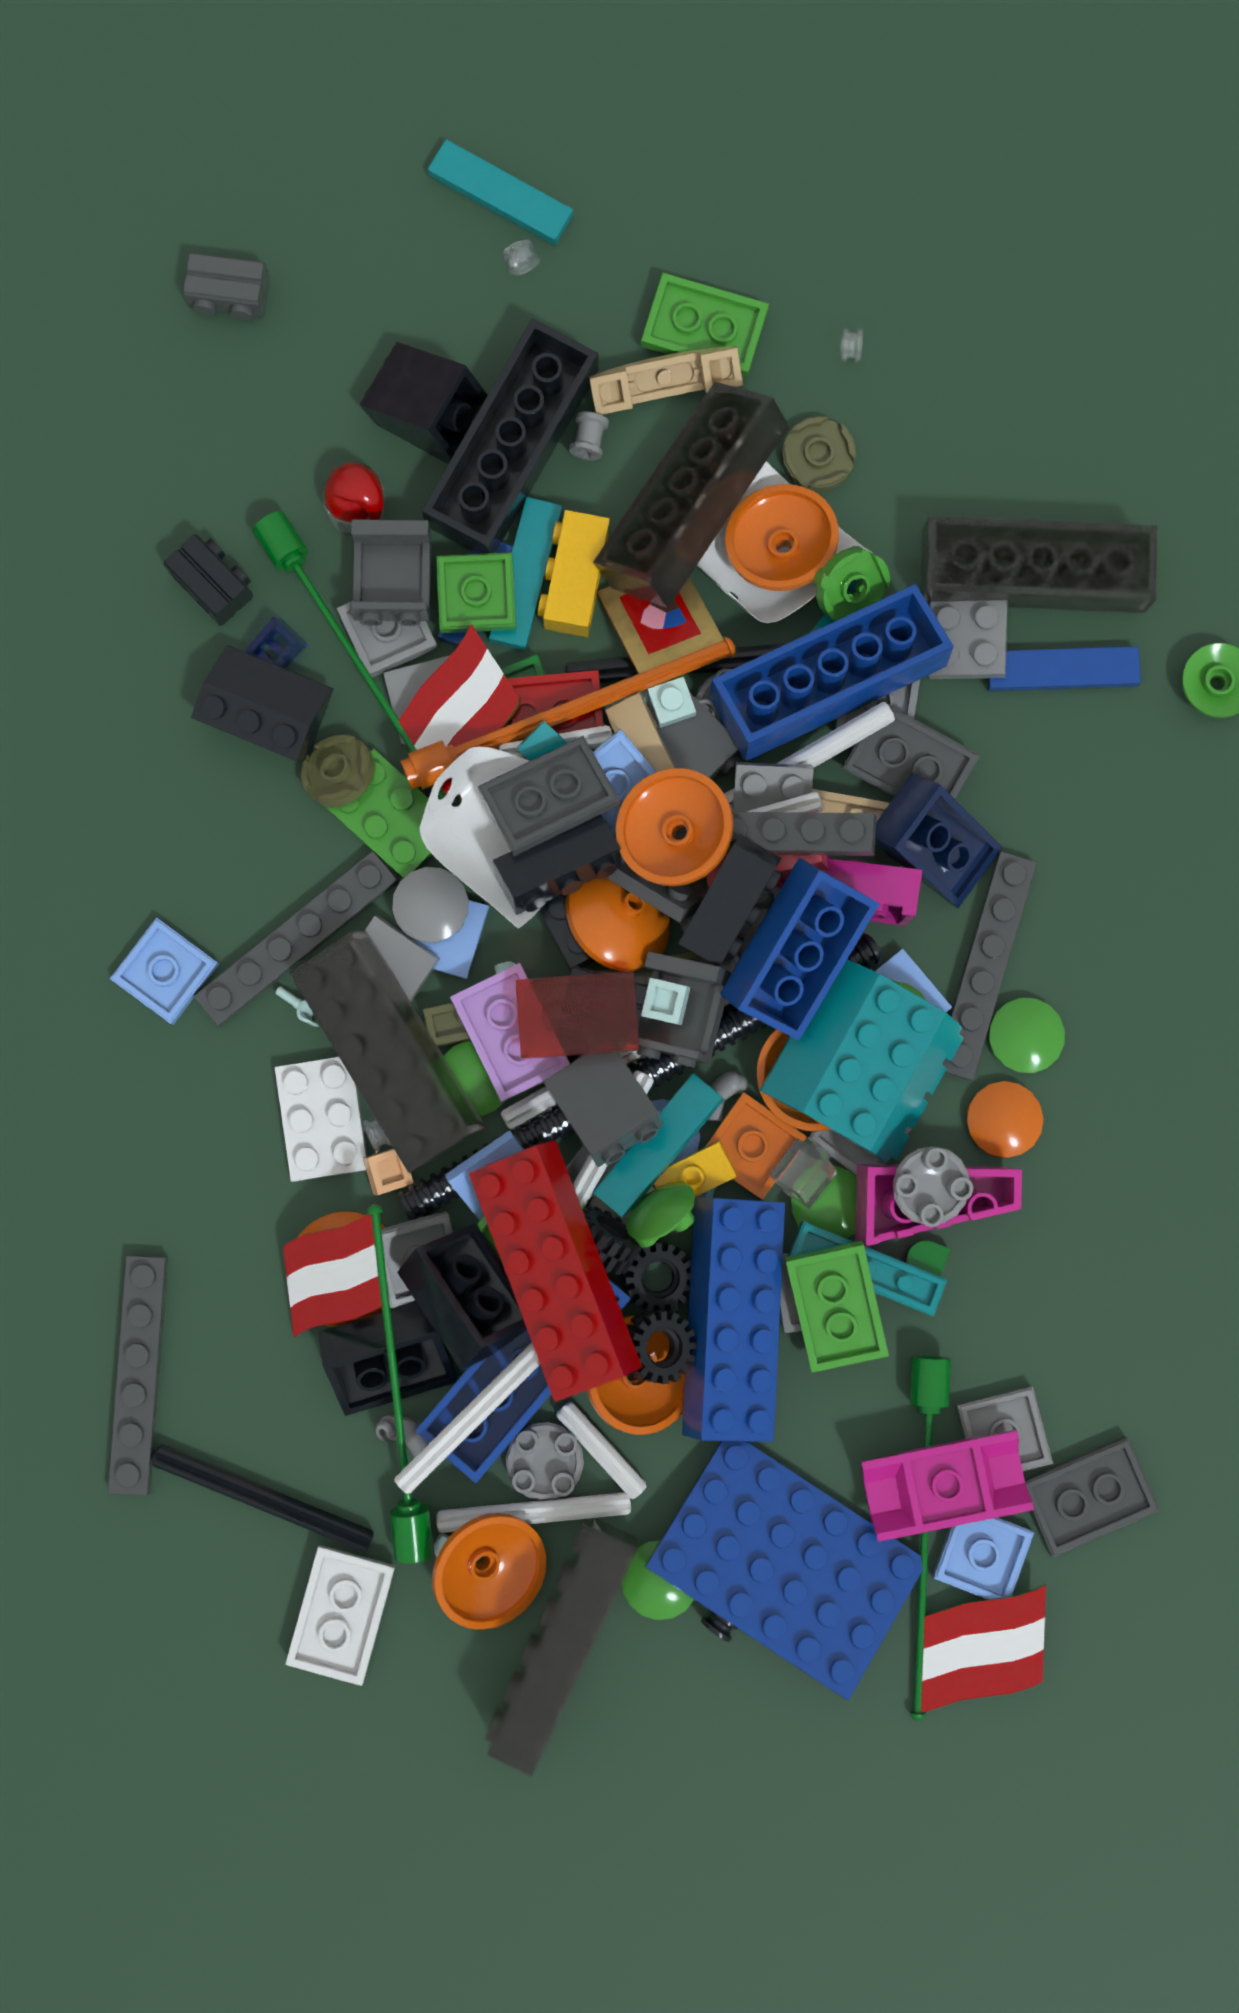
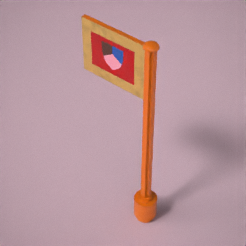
[400,559,736,790]

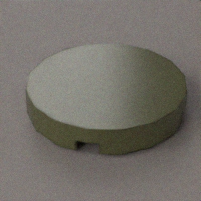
[781,416,857,492]
[300,734,375,808]

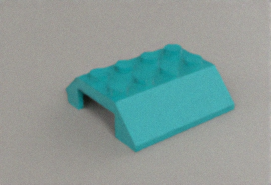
[759,959,964,1163]

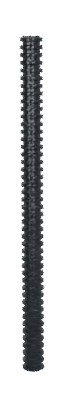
[397,933,882,1220]

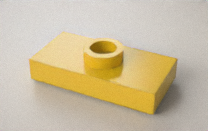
[654,1140,738,1197]

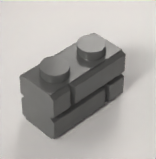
[184,253,270,321]

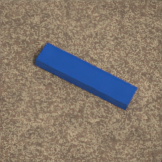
[987,646,1141,691]

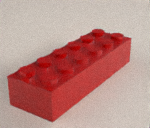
[469,1140,642,1402]

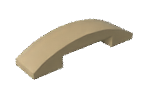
[589,346,743,415]
[605,692,676,772]

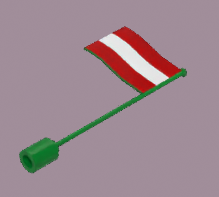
[252,511,521,800]
[283,1204,434,1564]
[910,1355,1046,1721]

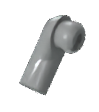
[708,1071,747,1122]
[375,1414,429,1458]

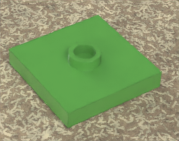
[436,552,516,633]

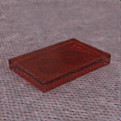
[515,971,639,1059]

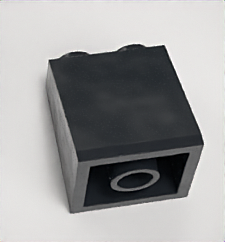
[360,342,488,464]

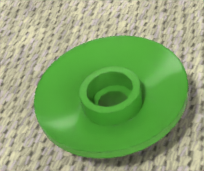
[1182,643,1239,718]

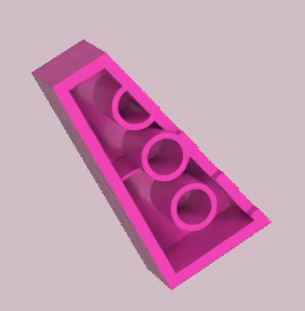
[776,855,923,927]
[855,1164,1022,1246]

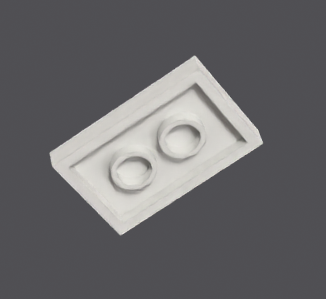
[275,1055,367,1182]
[285,1545,396,1686]

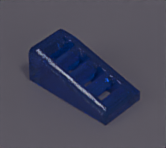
[244,617,308,668]

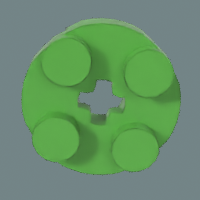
[814,546,890,621]

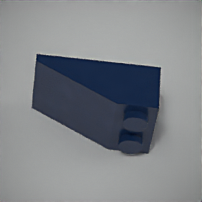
[875,773,1003,908]

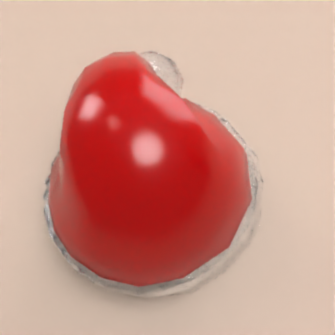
[322,462,386,535]

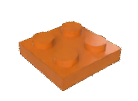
[705,1092,807,1200]

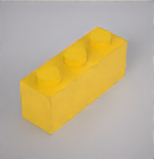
[538,510,610,638]

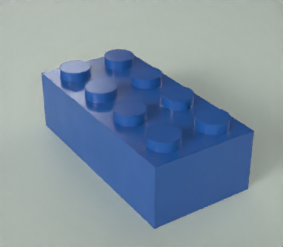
[720,857,880,1040]

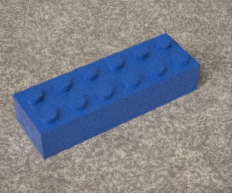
[710,584,954,762]
[682,1198,785,1442]
[415,1279,631,1483]

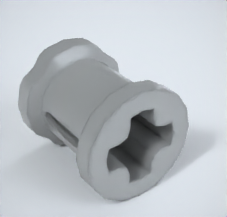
[569,411,609,461]

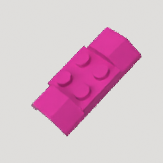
[861,1430,1034,1542]

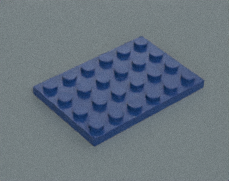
[644,1441,928,1701]

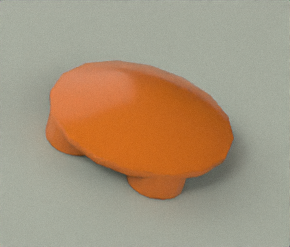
[966,1081,1044,1158]

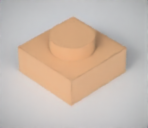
[363,1146,414,1195]

